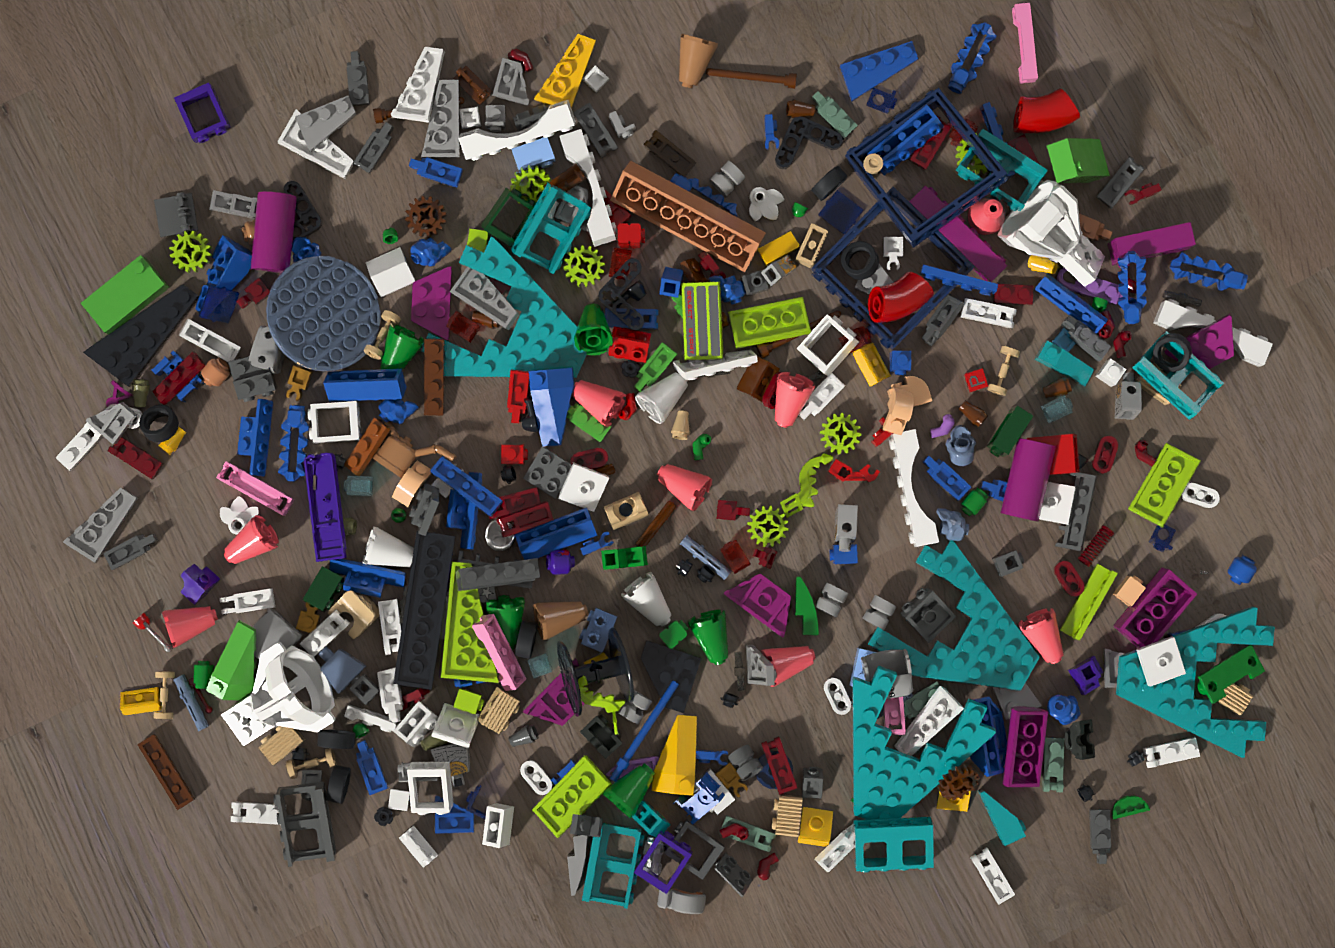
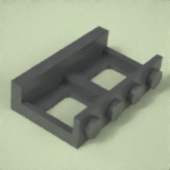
[455,558,540,591]
[273,782,337,867]

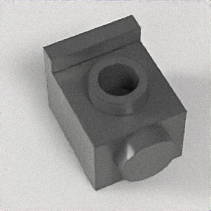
[741,270,769,296]
[992,550,1024,577]
[349,674,380,705]

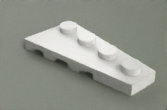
[391,47,445,122]
[278,109,354,179]
[673,349,758,380]
[894,686,964,756]

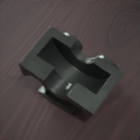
[580,714,623,759]
[1064,719,1095,760]

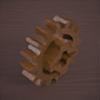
[405,196,447,238]
[938,764,980,801]

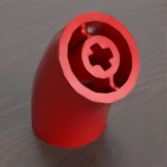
[1013,88,1080,134]
[868,272,934,323]

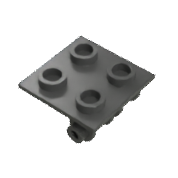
[154,192,198,237]
[523,446,572,499]
[714,853,753,897]

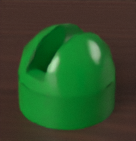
[792,202,808,217]
[382,227,398,244]
[1092,297,1109,312]
[391,508,407,523]
[352,723,370,739]

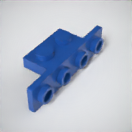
[237,399,273,477]
[446,472,482,549]
[329,559,406,598]

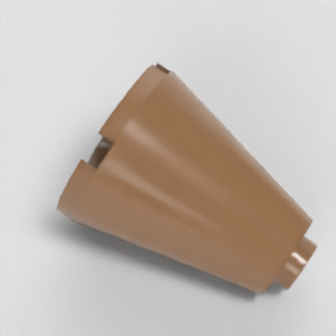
[679,34,718,89]
[533,602,588,640]

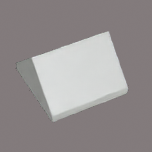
[365,247,415,298]

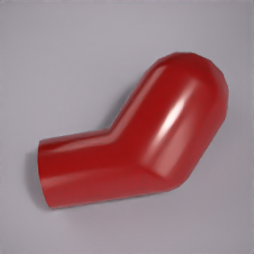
[618,393,637,420]

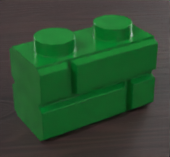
[659,620,689,649]

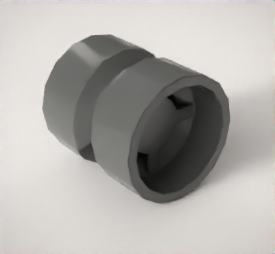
[728,744,763,781]

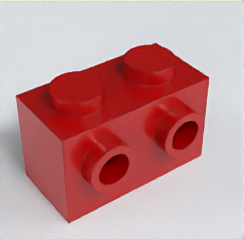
[608,326,651,363]

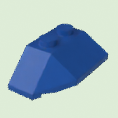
[970,696,1007,777]

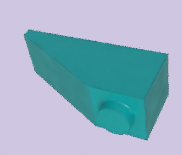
[1034,341,1094,387]
[978,789,1026,846]
[632,799,671,838]

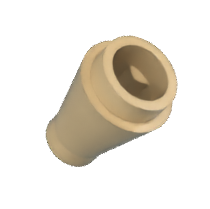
[671,411,690,440]

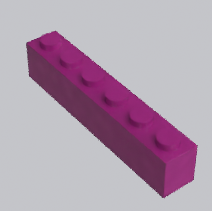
[909,185,1007,282]

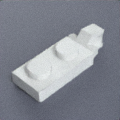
[799,373,845,420]
[377,667,403,723]
[344,704,400,732]
[815,824,855,872]

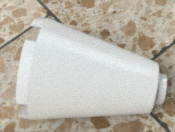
[635,372,688,424]
[362,526,414,567]
[621,572,671,627]

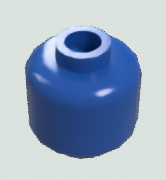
[1228,555,1257,585]

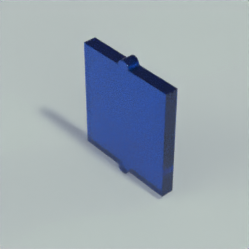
[818,190,863,235]
[199,285,240,324]

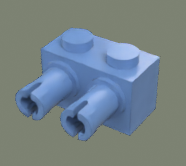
[579,608,618,652]

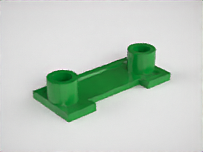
[1197,645,1265,704]

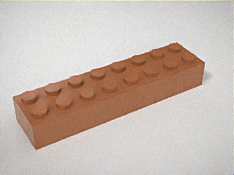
[610,161,766,272]

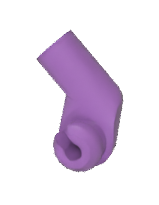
[930,414,955,438]

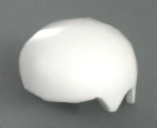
[485,520,514,551]

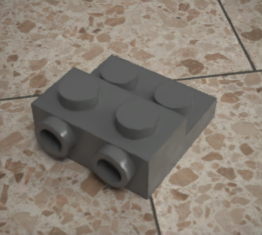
[228,356,277,402]
[409,483,439,536]
[900,587,956,643]

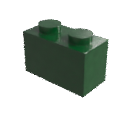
[303,566,344,613]

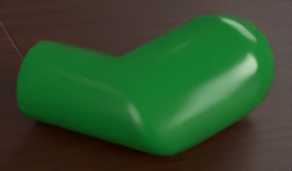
[693,434,712,460]

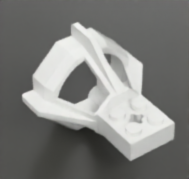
[998,180,1105,287]
[221,642,336,746]

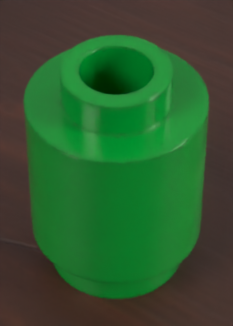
[961,488,989,517]
[193,661,214,689]

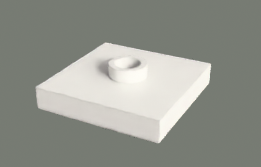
[558,463,609,512]
[1039,482,1076,525]
[1136,636,1186,687]
[432,703,480,748]

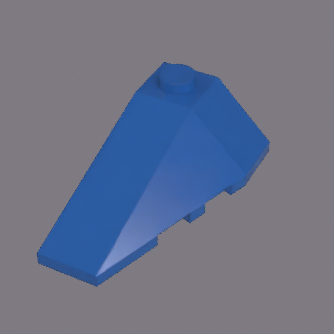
[195,235,252,318]
[529,367,574,446]

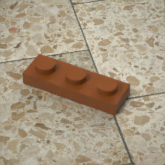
[344,417,390,476]

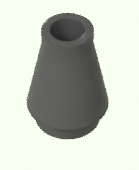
[509,724,539,747]

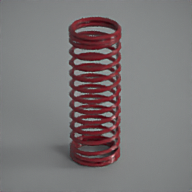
[1078,525,1114,567]

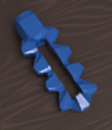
[948,22,997,94]
[670,173,737,217]
[1118,251,1147,324]
[1169,252,1248,291]
[278,405,310,482]

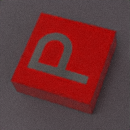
[964,368,988,393]

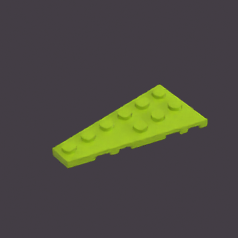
[441,562,499,683]

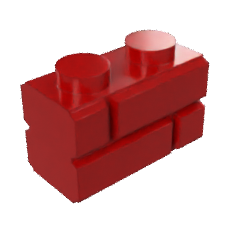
[618,223,645,248]

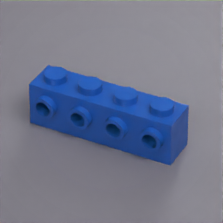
[867,105,944,175]
[323,369,407,402]
[515,508,598,560]

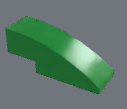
[795,577,819,635]

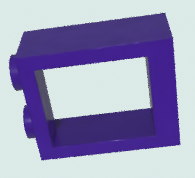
[174,82,231,143]
[634,831,693,894]

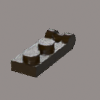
[643,130,696,177]

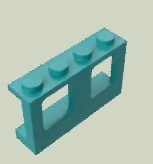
[955,129,1048,211]
[511,183,591,274]
[1132,331,1224,420]
[853,817,934,873]
[582,823,644,909]

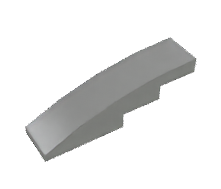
[209,190,257,219]
[567,813,588,896]

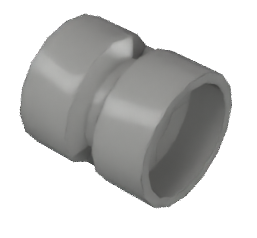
[709,160,745,197]
[815,582,848,618]
[862,595,897,630]
[617,690,652,725]

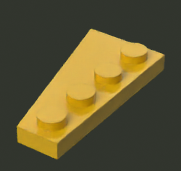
[534,34,596,109]

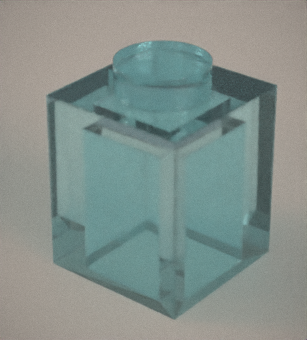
[1041,395,1073,423]
[344,476,373,496]
[527,653,553,678]

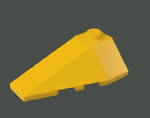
[651,715,697,796]

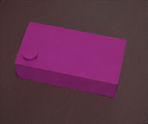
[1107,222,1196,268]
[1113,567,1197,648]

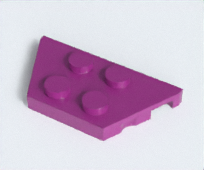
[411,266,452,340]
[1164,313,1234,369]
[723,574,791,638]
[523,658,588,726]

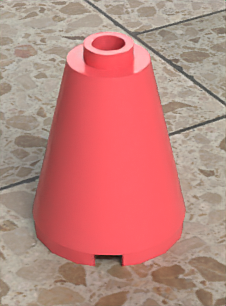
[968,197,1006,235]
[775,372,815,428]
[572,380,626,427]
[657,464,712,511]
[224,515,279,564]
[162,606,218,648]
[1018,608,1064,664]
[760,646,815,687]

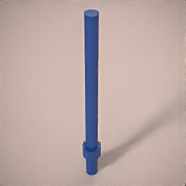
[610,681,679,782]

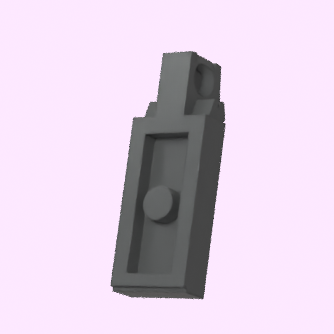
[347,51,370,106]
[353,122,394,174]
[922,294,965,346]
[1061,315,1111,361]
[103,534,158,570]
[1089,809,1111,864]

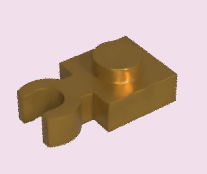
[286,365,313,401]
[296,603,321,633]
[715,761,748,797]

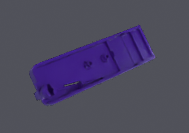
[304,453,347,562]

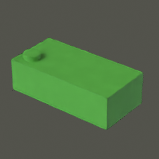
[1047,138,1110,183]
[81,255,170,334]

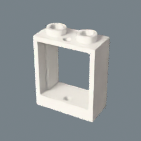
[797,314,859,376]
[308,401,361,444]
[407,762,454,815]

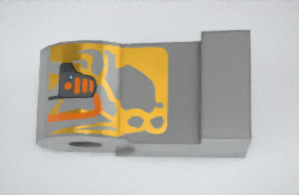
[761,255,797,286]

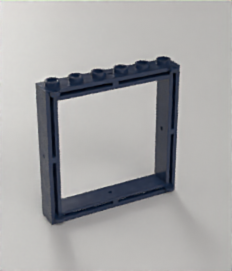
[845,88,1008,248]
[811,187,975,350]

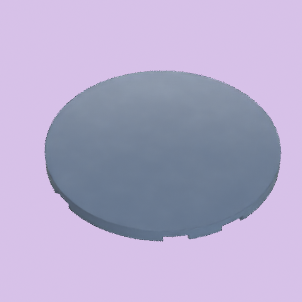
[266,256,381,371]

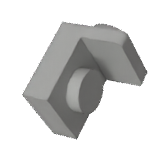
[485,105,506,132]
[609,111,636,139]

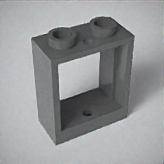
[663,819,725,880]

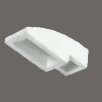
[179,319,241,362]

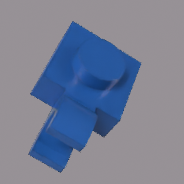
[764,114,780,149]
[580,532,614,556]
[696,749,728,765]

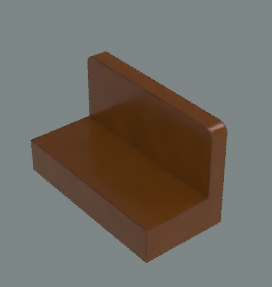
[737,357,780,402]

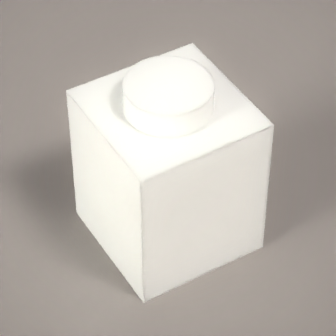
[1096,359,1127,387]

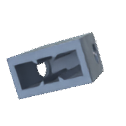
[318,646,367,694]

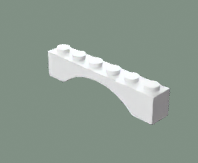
[458,100,576,161]
[560,129,618,247]
[1153,299,1273,367]
[889,429,939,547]

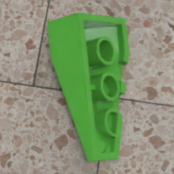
[206,620,256,701]

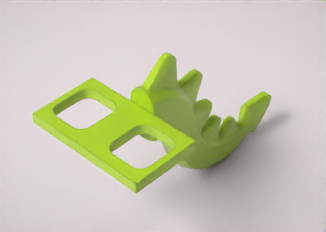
[780,453,834,518]
[578,676,625,735]

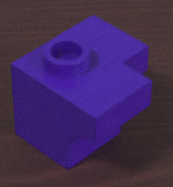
[181,564,220,605]
[1068,656,1104,695]

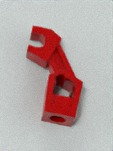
[827,459,880,483]

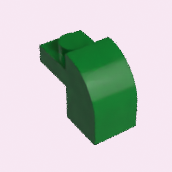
[601,546,648,570]

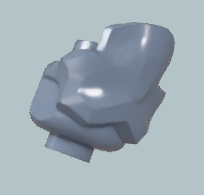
[946,425,976,466]
[936,508,969,541]

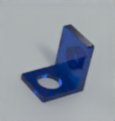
[866,88,898,114]
[1149,525,1176,552]
[466,785,486,819]

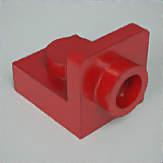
[871,417,893,447]
[501,444,528,464]

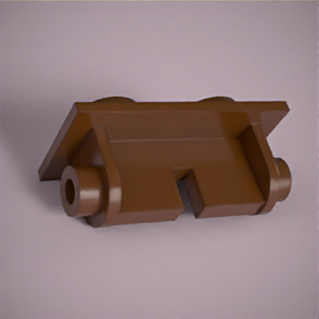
[453,66,493,105]
[545,164,587,192]

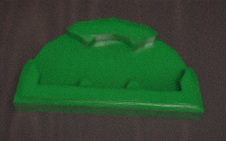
[1112,795,1150,820]

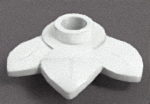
[749,187,784,221]
[220,496,259,535]

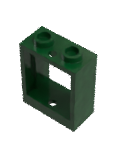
[481,187,536,247]
[987,405,1033,457]

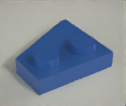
[435,796,474,834]

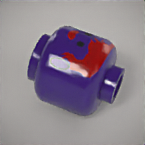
[546,549,575,575]

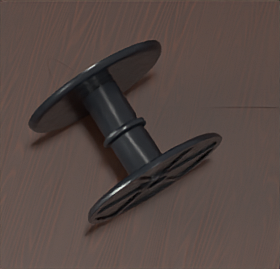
[557,627,634,717]

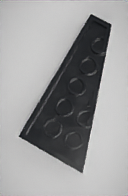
[83,284,199,387]

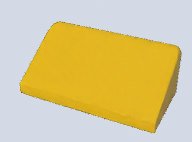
[758,231,800,266]
[853,343,891,386]
[120,687,162,715]

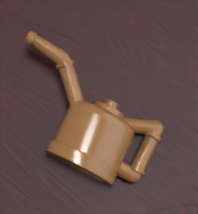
[373,421,457,478]

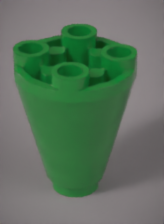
[486,595,525,650]
[603,763,656,818]

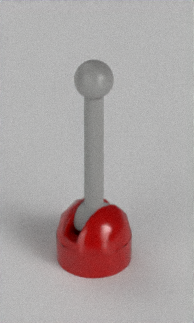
[133,613,172,652]

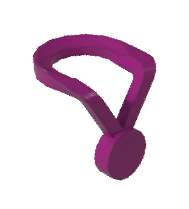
[106,380,133,407]

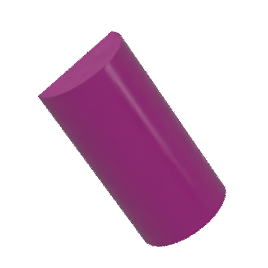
[251,191,297,273]
[1000,438,1056,522]
[1003,706,1048,787]

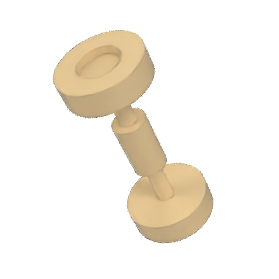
[863,154,883,179]
[363,310,401,360]
[987,346,1020,396]
[153,671,175,719]
[286,748,337,779]

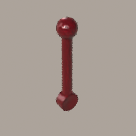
[189,678,213,714]

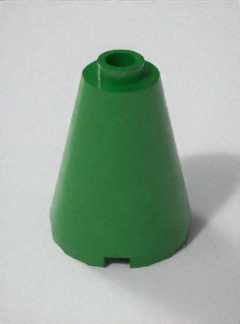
[574,303,613,355]
[380,324,424,371]
[688,609,728,665]

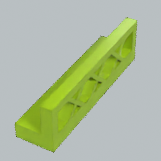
[1059,564,1118,641]

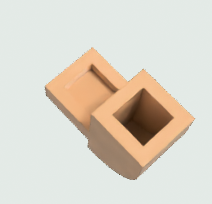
[887,376,932,407]
[883,387,914,435]
[392,460,432,507]

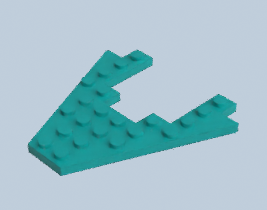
[421,236,587,378]
[868,540,1040,691]
[1116,607,1275,758]
[853,666,996,820]

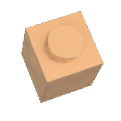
[1113,575,1145,606]

